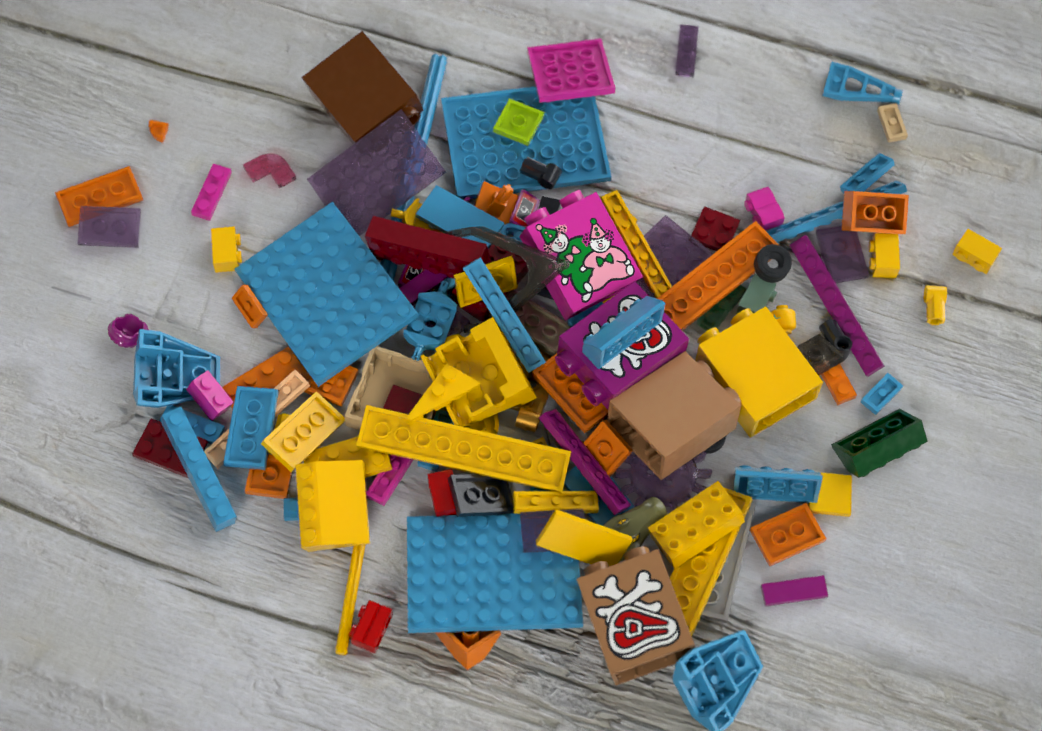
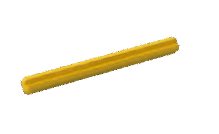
[335,544,366,655]

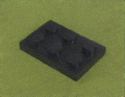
[448,474,514,517]

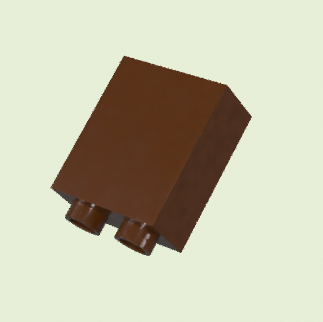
[301,31,424,157]

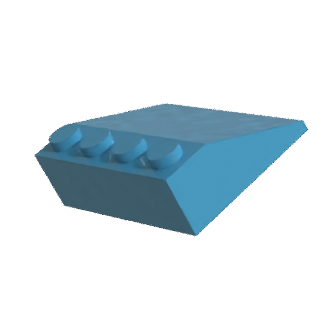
[733,465,822,503]

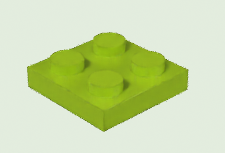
[493,98,544,146]

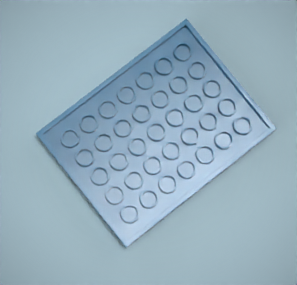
[441,86,612,200]
[234,202,419,387]
[407,513,583,633]

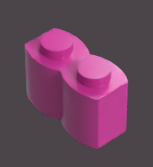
[744,186,785,231]

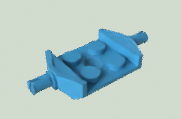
[403,281,457,361]

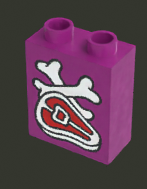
[555,281,689,409]

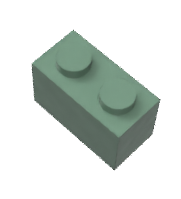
[736,274,778,314]

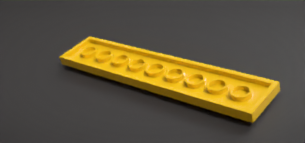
[356,405,571,492]

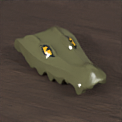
[602,497,667,563]

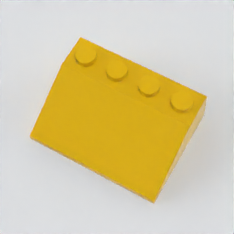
[295,460,370,552]

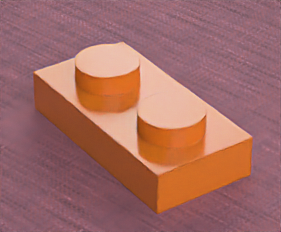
[232,285,268,328]
[819,361,857,405]

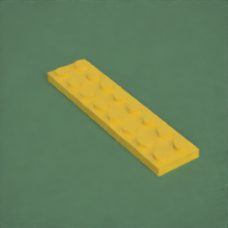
[670,487,753,636]

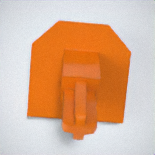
[474,181,519,225]

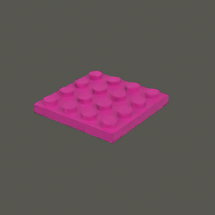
[527,38,615,103]

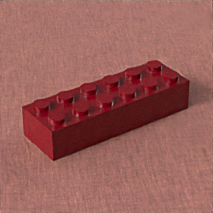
[365,216,491,279]

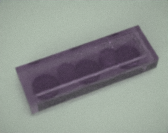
[675,24,699,77]

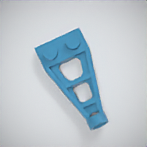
[823,62,903,105]

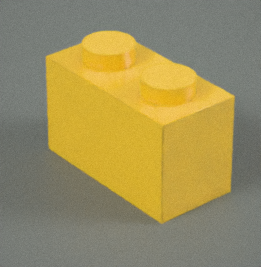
[211,226,242,273]
[952,229,1002,275]
[868,233,900,278]

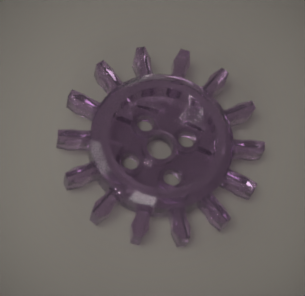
[615,451,712,512]

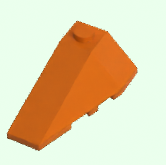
[435,630,501,670]

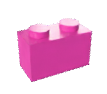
[186,370,234,421]

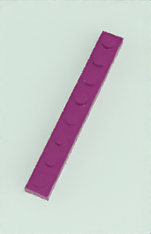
[789,234,885,377]

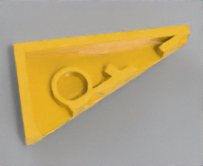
[406,363,480,423]

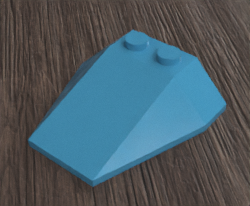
[133,329,220,408]
[672,630,763,731]

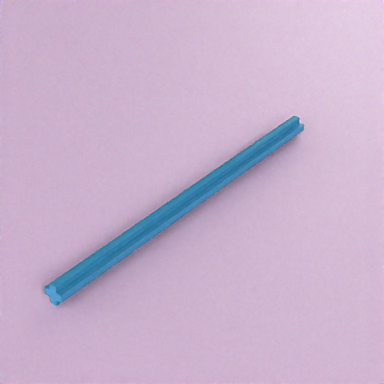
[380,54,447,281]

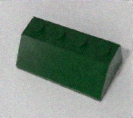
[831,408,928,478]

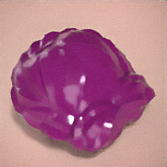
[108,314,149,348]

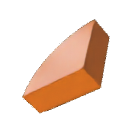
[149,120,169,143]

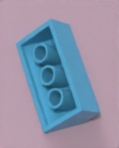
[582,296,666,370]

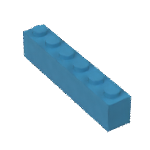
[161,407,237,532]

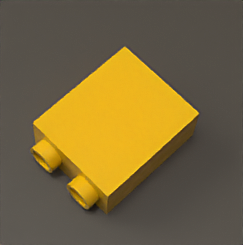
[695,306,823,438]

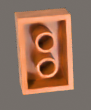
[842,191,909,234]

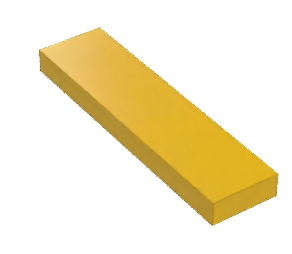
[513,491,599,514]

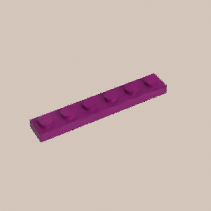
[539,409,631,515]

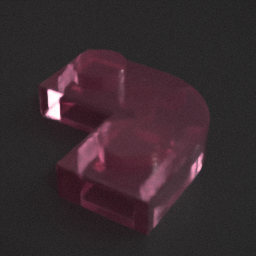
[243,153,297,188]

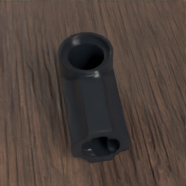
[520,157,562,190]
[819,319,852,361]

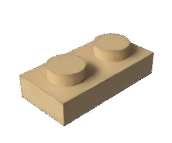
[877,103,908,143]

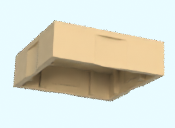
[344,346,436,430]

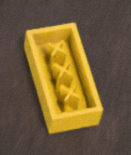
[648,481,745,569]

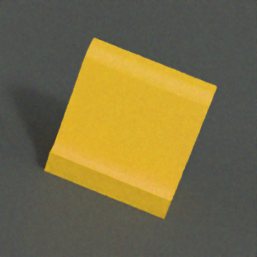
[420,317,537,427]

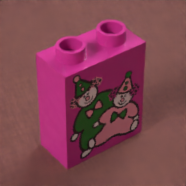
[519,190,643,321]

